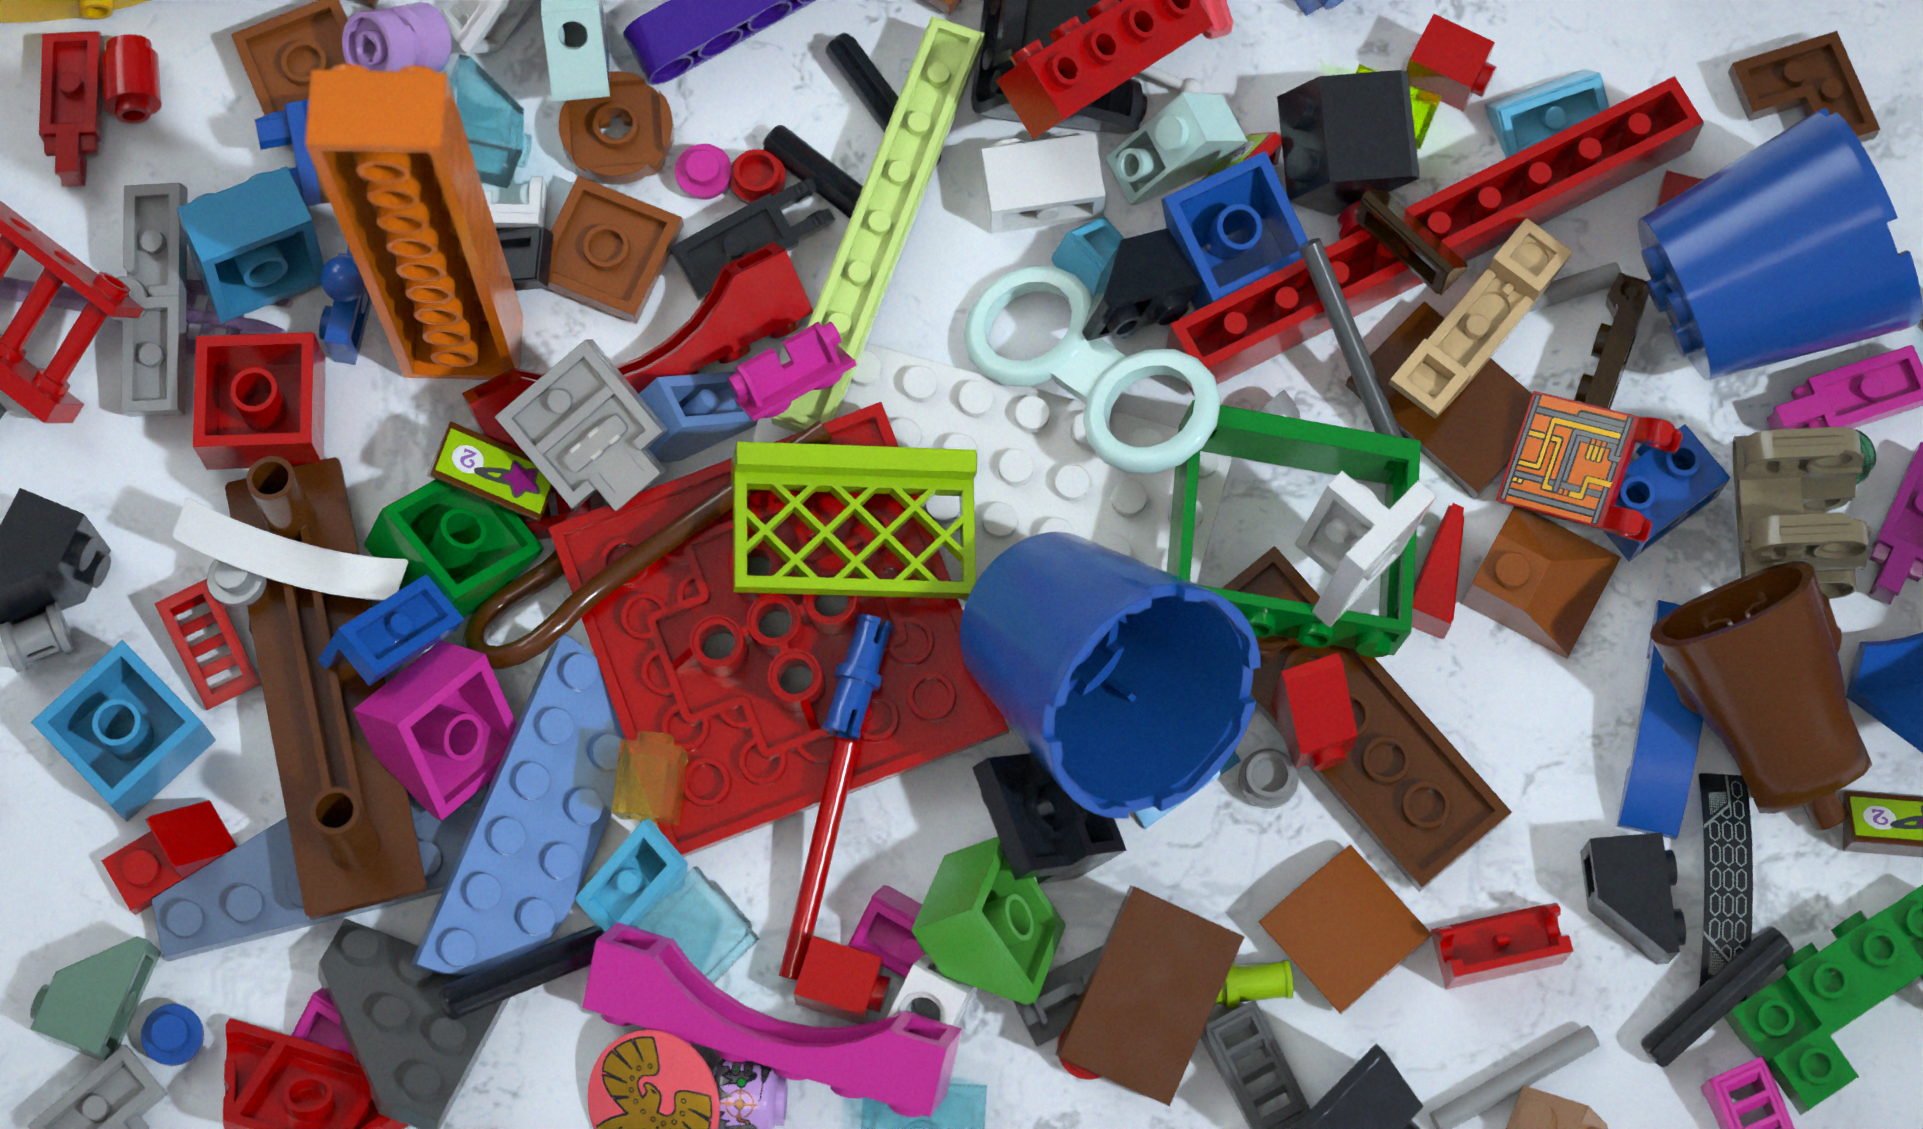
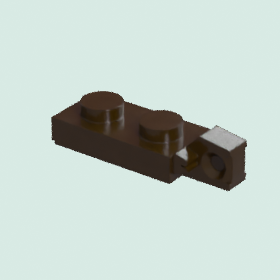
[1574,273,1650,409]

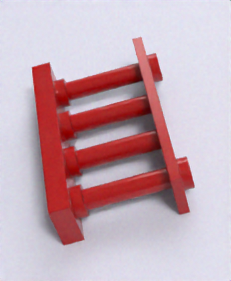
[0,200,144,423]

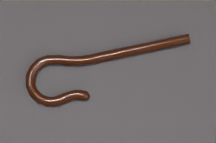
[463,420,832,670]

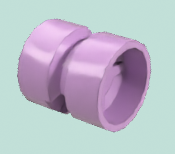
[342,2,452,72]

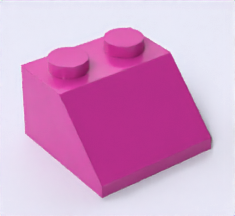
[353,640,517,821]

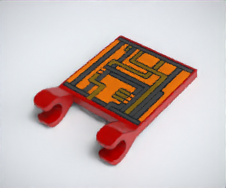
[1496,391,1683,543]

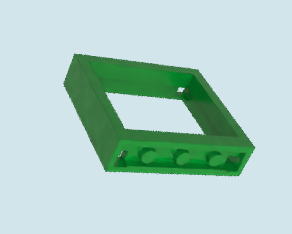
[1167,400,1421,658]

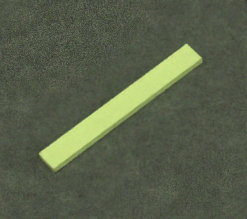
[771,16,985,433]

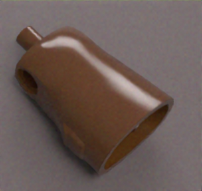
[1650,561,1872,830]

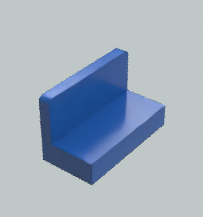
[317,574,464,686]

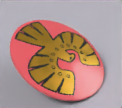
[588,1029,720,1129]

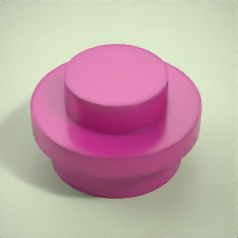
[675,144,732,200]

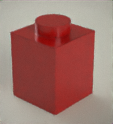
[1406,14,1497,112]
[793,936,891,1024]

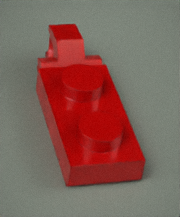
[39,31,104,187]

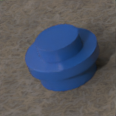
[141,1004,204,1066]

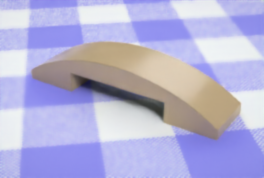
[1388,218,1573,419]

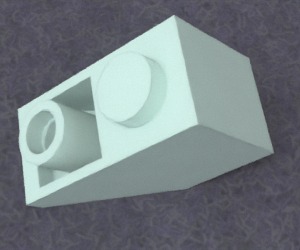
[1105,93,1247,205]

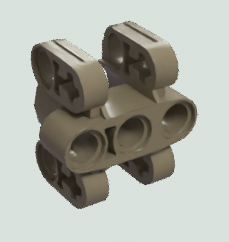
[1733,427,1871,599]

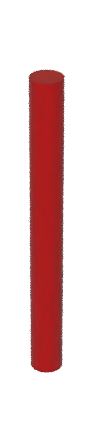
[779,739,859,981]

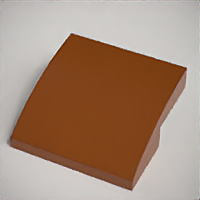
[1258,844,1432,1015]

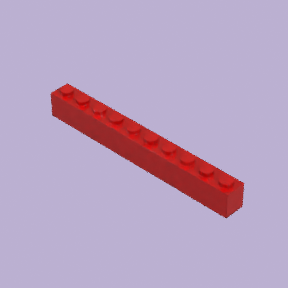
[1166,76,1704,396]

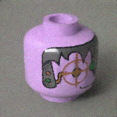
[713,1059,788,1129]

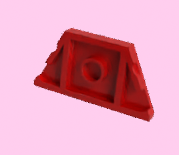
[223,1018,409,1129]

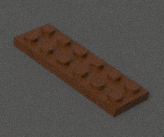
[1221,546,1512,892]

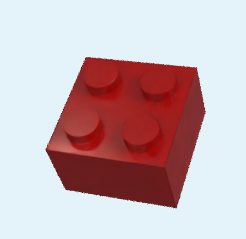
[193,332,326,470]

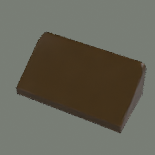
[1356,190,1468,295]

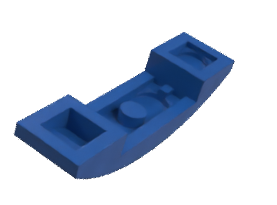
[1617,600,1703,840]

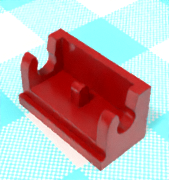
[1430,903,1573,990]

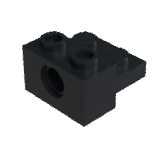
[972,752,1127,884]

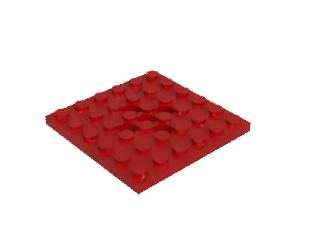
[548,402,1009,858]

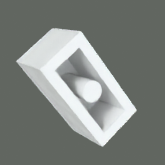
[981,131,1106,234]

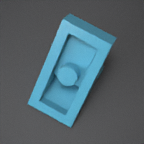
[575,818,688,932]

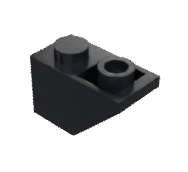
[1082,228,1202,341]
[1580,832,1686,965]

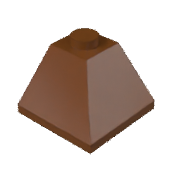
[1462,507,1621,659]

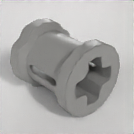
[0,602,76,673]

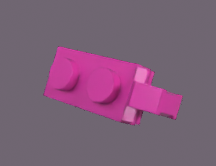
[1766,345,1923,430]

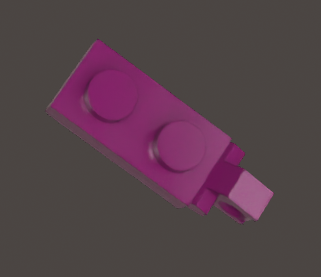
[1868,442,1923,605]

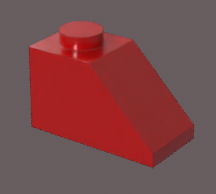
[1271,652,1358,771]

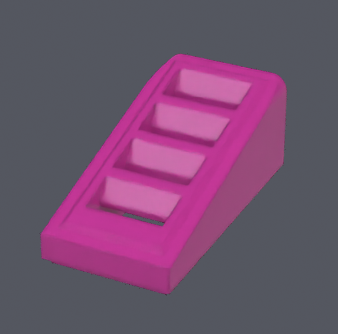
[1700,1056,1795,1129]

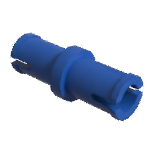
[822,614,894,741]

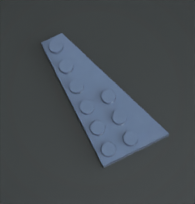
[151,780,492,962]

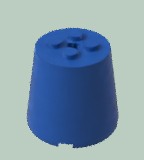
[1638,108,1922,380]
[960,532,1261,819]

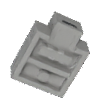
[495,339,669,511]

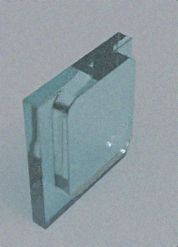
[633,866,760,984]

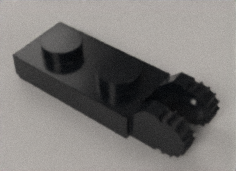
[670,177,835,301]

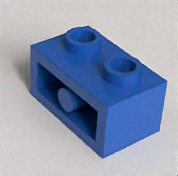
[1603,424,1731,562]

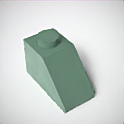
[30,936,161,1062]

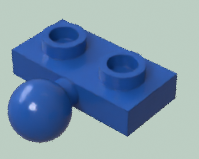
[319,246,372,365]

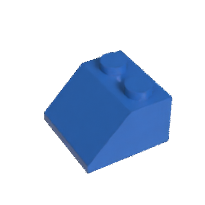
[1161,151,1308,311]

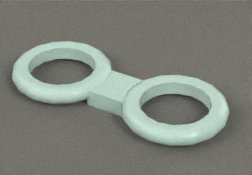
[964,266,1221,474]

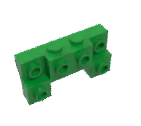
[1724,885,1923,1116]

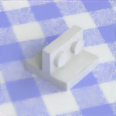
[1295,471,1437,627]

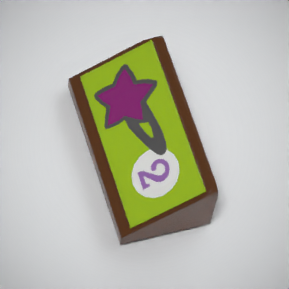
[427,421,553,522]
[1843,791,1923,857]

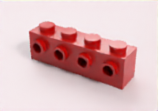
[996,0,1214,139]

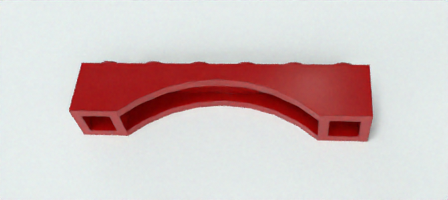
[462,241,813,453]

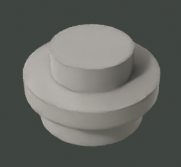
[207,559,267,607]
[1238,749,1299,809]

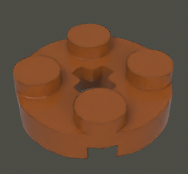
[559,71,674,185]

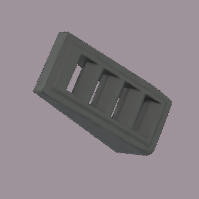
[1200,1000,1311,1129]

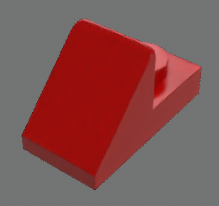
[101,800,238,915]

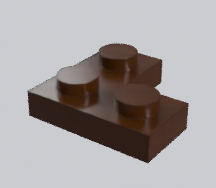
[1728,31,1880,143]

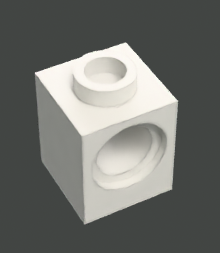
[887,954,976,1027]

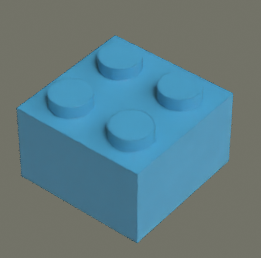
[176,166,324,324]
[31,640,216,822]

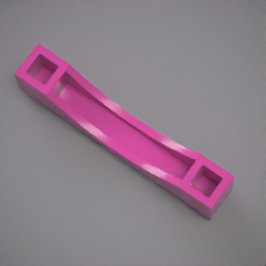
[582,922,962,1117]

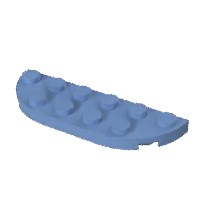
[410,634,630,975]

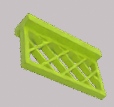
[731,441,977,599]

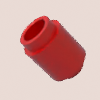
[101,34,162,124]

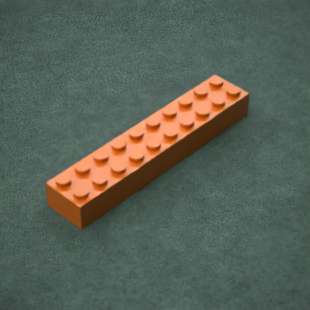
[305,64,523,380]

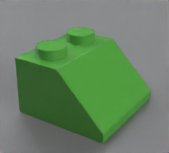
[911,836,1066,1005]

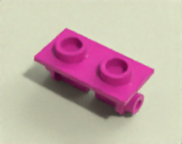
[727,321,857,422]

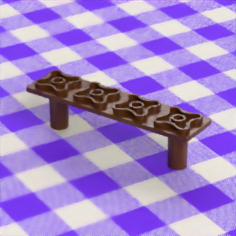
[225,456,427,920]

